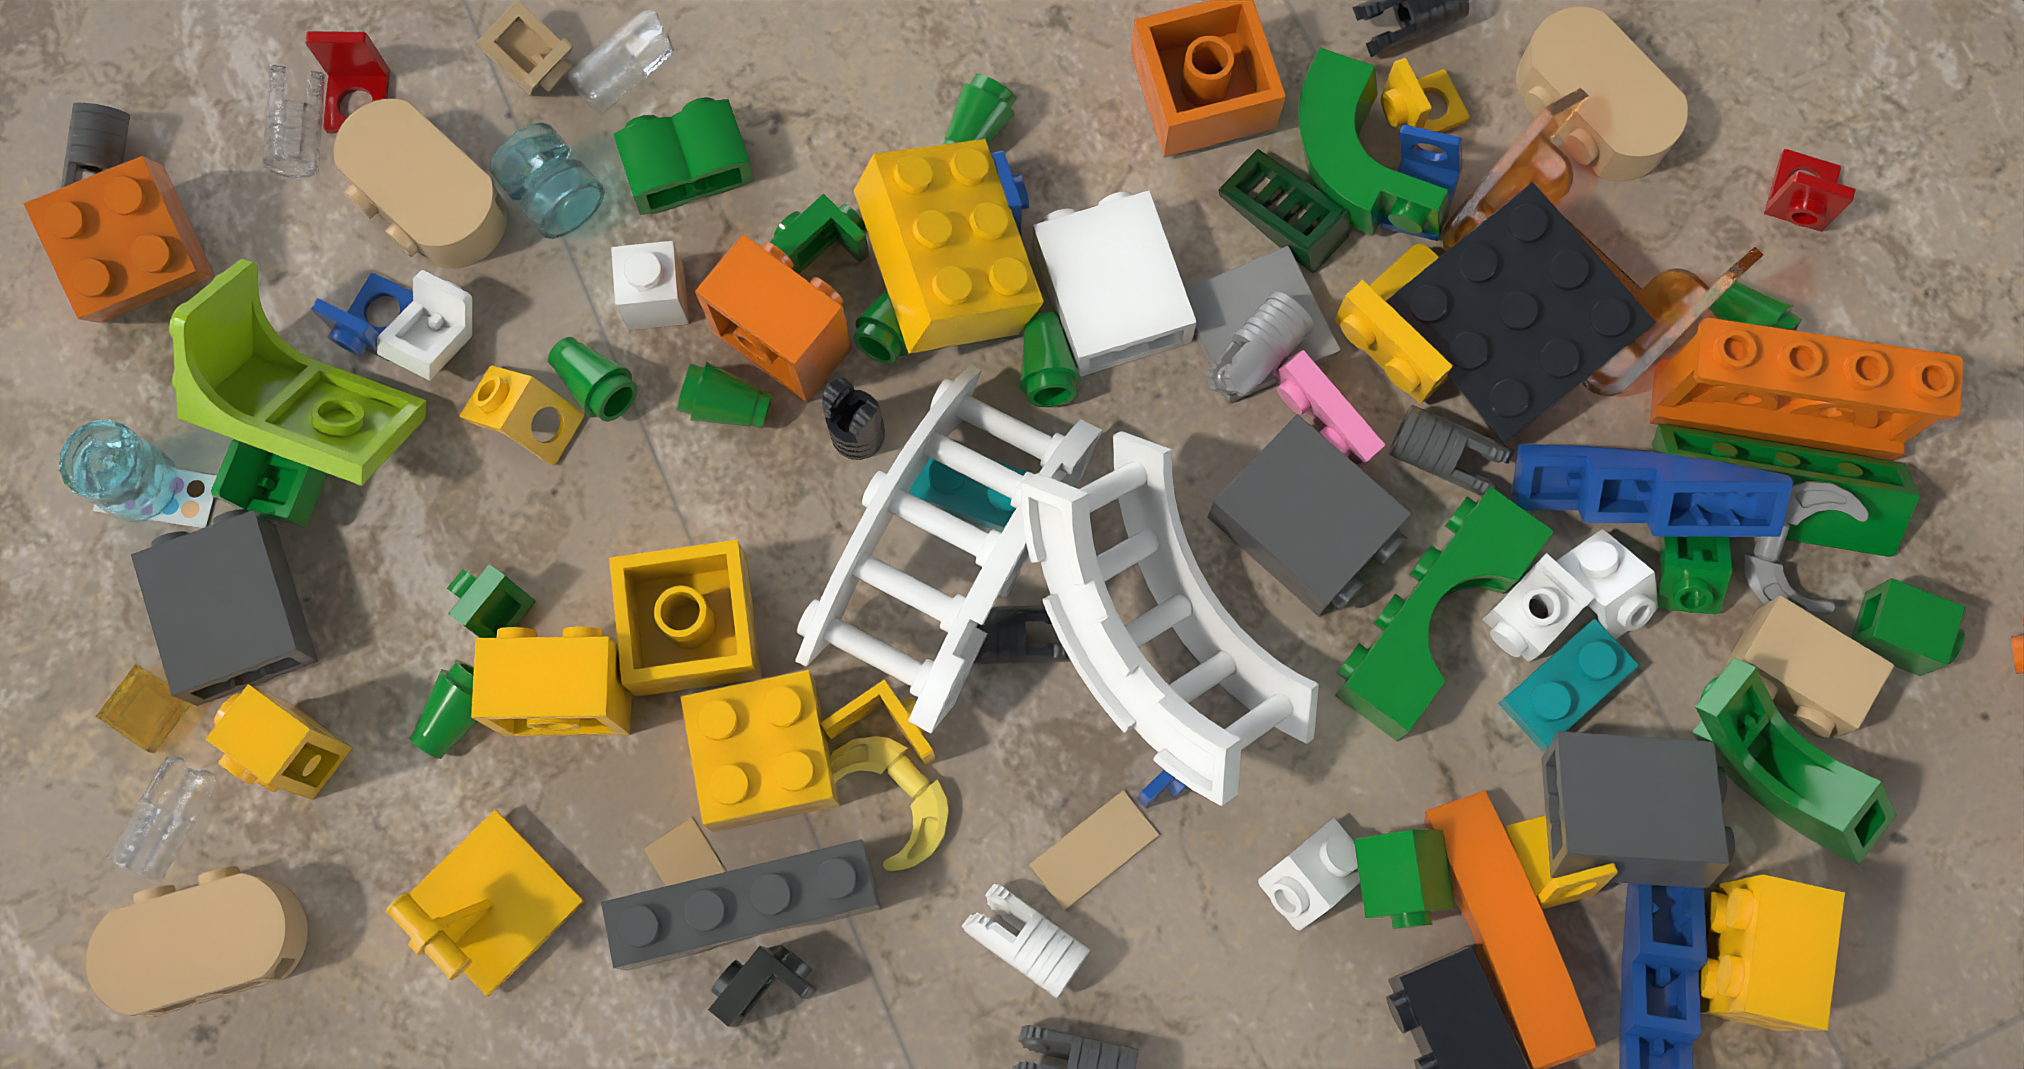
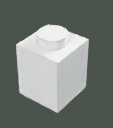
[611,241,689,330]

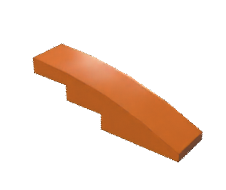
[1424,790,1596,1069]

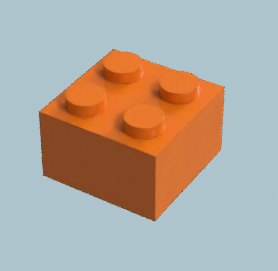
[1130,0,1286,158]
[23,155,215,323]
[695,234,852,403]

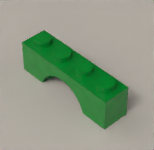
[1335,487,1554,741]

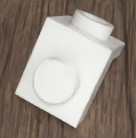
[376,270,472,381]
[1556,529,1658,640]
[1258,817,1360,931]

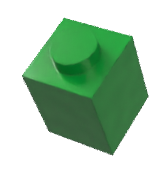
[1851,578,1966,676]
[1354,829,1455,929]

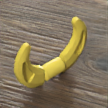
[830,736,949,871]

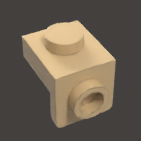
[476,0,573,96]

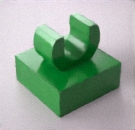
[447,564,536,638]

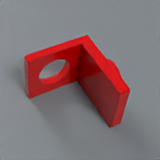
[305,31,390,134]
[1764,149,1856,232]

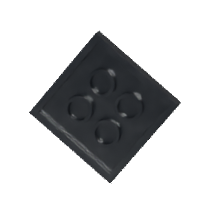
[1386,181,1656,445]

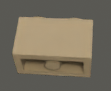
[1722,595,1894,738]

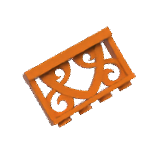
[1650,318,1963,461]

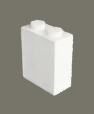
[1032,191,1197,376]

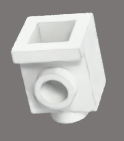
[1482,553,1595,662]

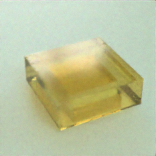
[95,664,192,754]

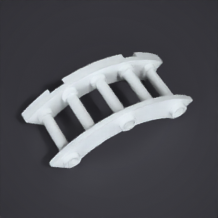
[795,364,1102,733]
[1021,431,1319,806]

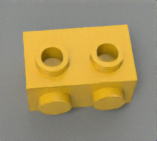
[205,684,353,800]

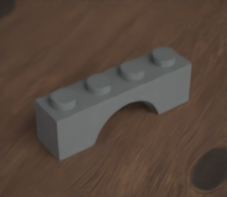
[601,839,881,971]

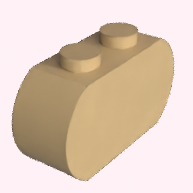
[1516,6,1688,181]
[334,99,508,269]
[86,866,308,1017]

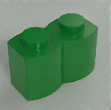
[613,97,754,215]

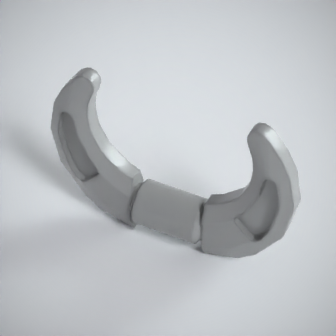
[1745,481,1869,618]

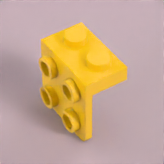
[1334,244,1453,405]

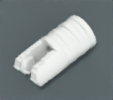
[961,884,1091,999]

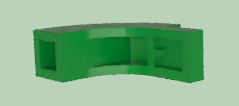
[1298,47,1449,236]
[1692,657,1897,865]

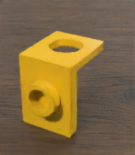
[1380,58,1470,133]
[460,365,584,465]
[820,679,936,766]
[1505,815,1618,910]

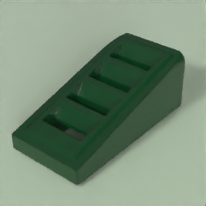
[1218,149,1351,273]

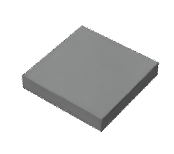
[1185,246,1341,404]

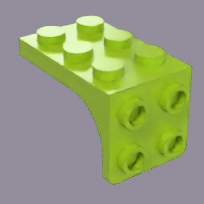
[169,258,426,486]

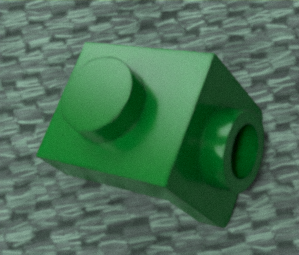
[770,193,869,274]
[211,439,328,527]

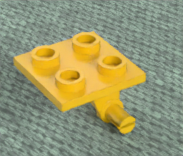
[385,810,586,997]

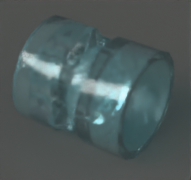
[489,123,605,239]
[59,420,178,522]

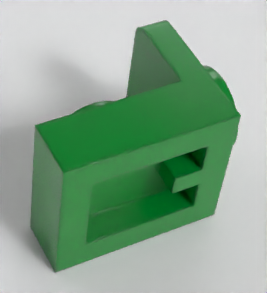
[1657,536,1732,615]

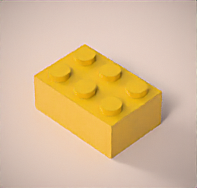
[853,139,1044,354]

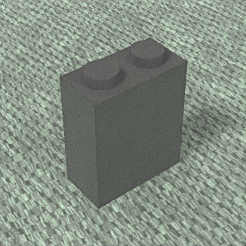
[1208,414,1411,617]
[131,509,318,706]
[1541,731,1735,889]

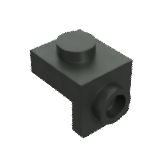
[708,945,816,1027]

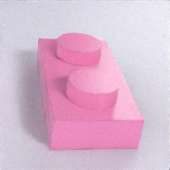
[1273,350,1385,464]

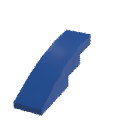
[1511,444,1793,537]
[1619,883,1707,1069]

